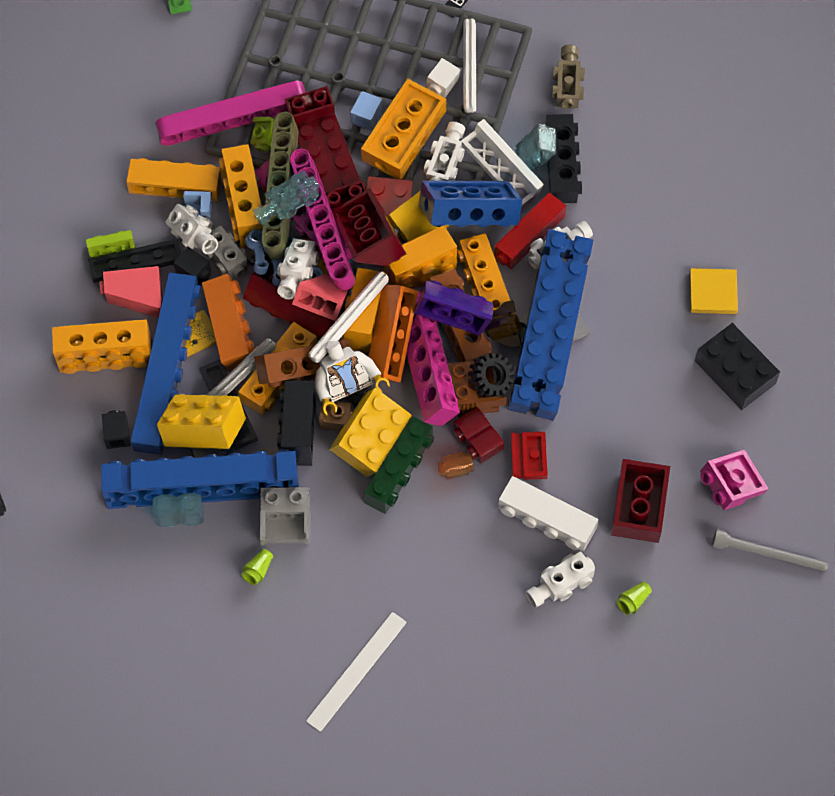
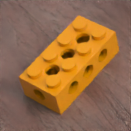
[361,78,446,180]
[219,144,264,249]
[52,319,152,374]

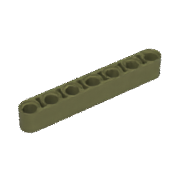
[262,112,299,260]

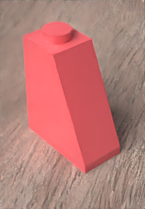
[100,266,163,318]
[292,273,350,321]

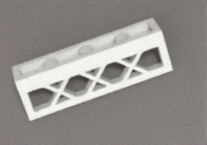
[461,119,544,207]

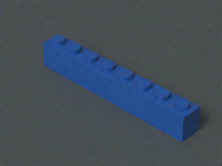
[131,272,201,455]

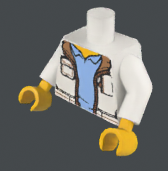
[314,341,390,416]

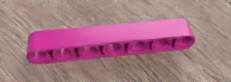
[155,81,306,146]
[290,149,355,291]

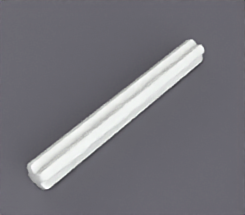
[463,18,476,113]
[309,271,389,363]

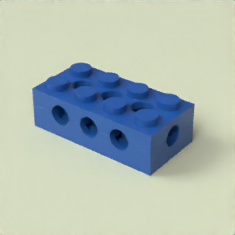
[419,181,522,227]

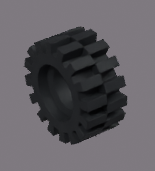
[468,353,514,397]

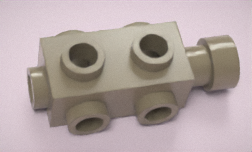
[552,44,585,109]

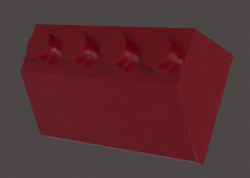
[332,188,407,266]
[243,262,346,339]

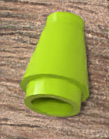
[241,549,273,585]
[616,581,652,615]

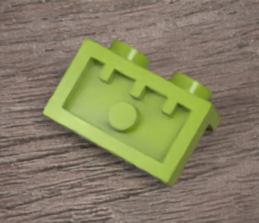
[86,230,135,258]

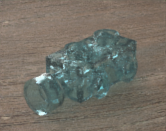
[252,170,320,226]

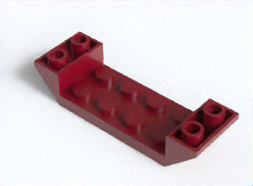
[285,86,366,210]

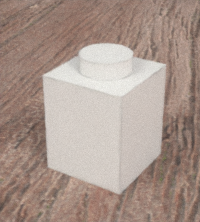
[425,58,460,98]

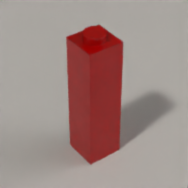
[494,192,566,270]

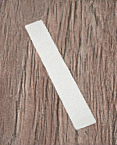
[306,612,407,732]

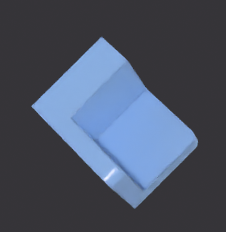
[350,91,383,131]
[183,191,213,220]

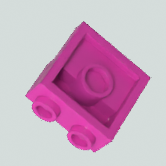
[700,450,768,510]

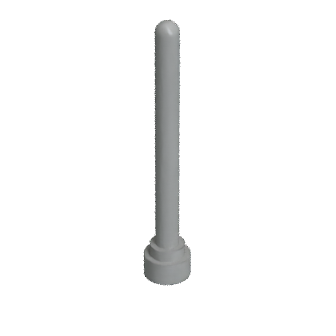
[712,529,829,571]

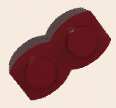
[452,407,504,464]

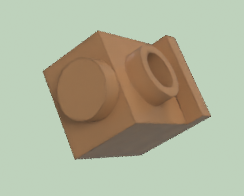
[319,400,353,431]

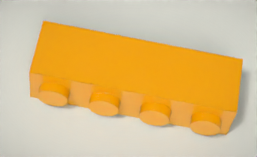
[126,158,222,202]

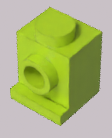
[250,117,274,153]

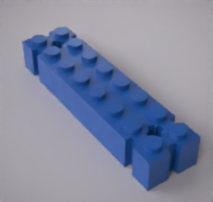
[508,229,594,421]
[101,449,299,509]

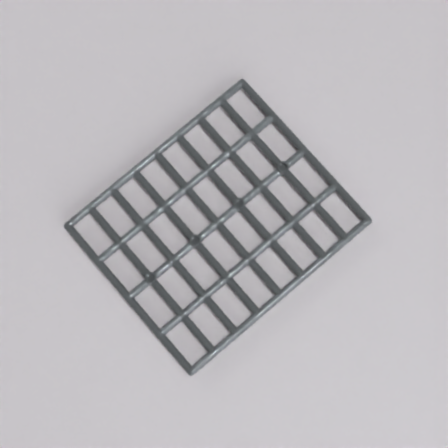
[205,0,533,189]

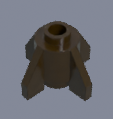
[485,300,526,348]

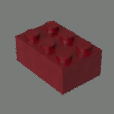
[611,459,671,543]

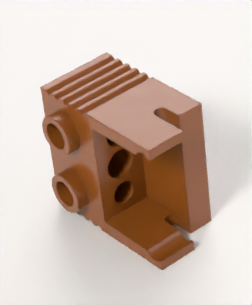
[447,360,507,417]

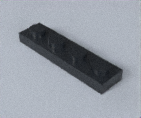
[88,239,181,283]
[199,359,258,450]

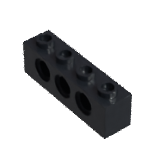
[545,114,582,203]

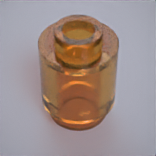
[437,452,474,480]

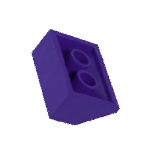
[414,280,493,336]

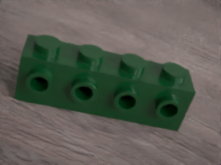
[364,416,435,514]

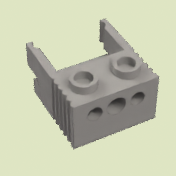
[260,487,310,545]

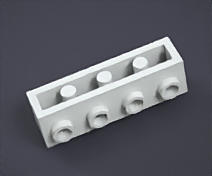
[498,476,599,552]

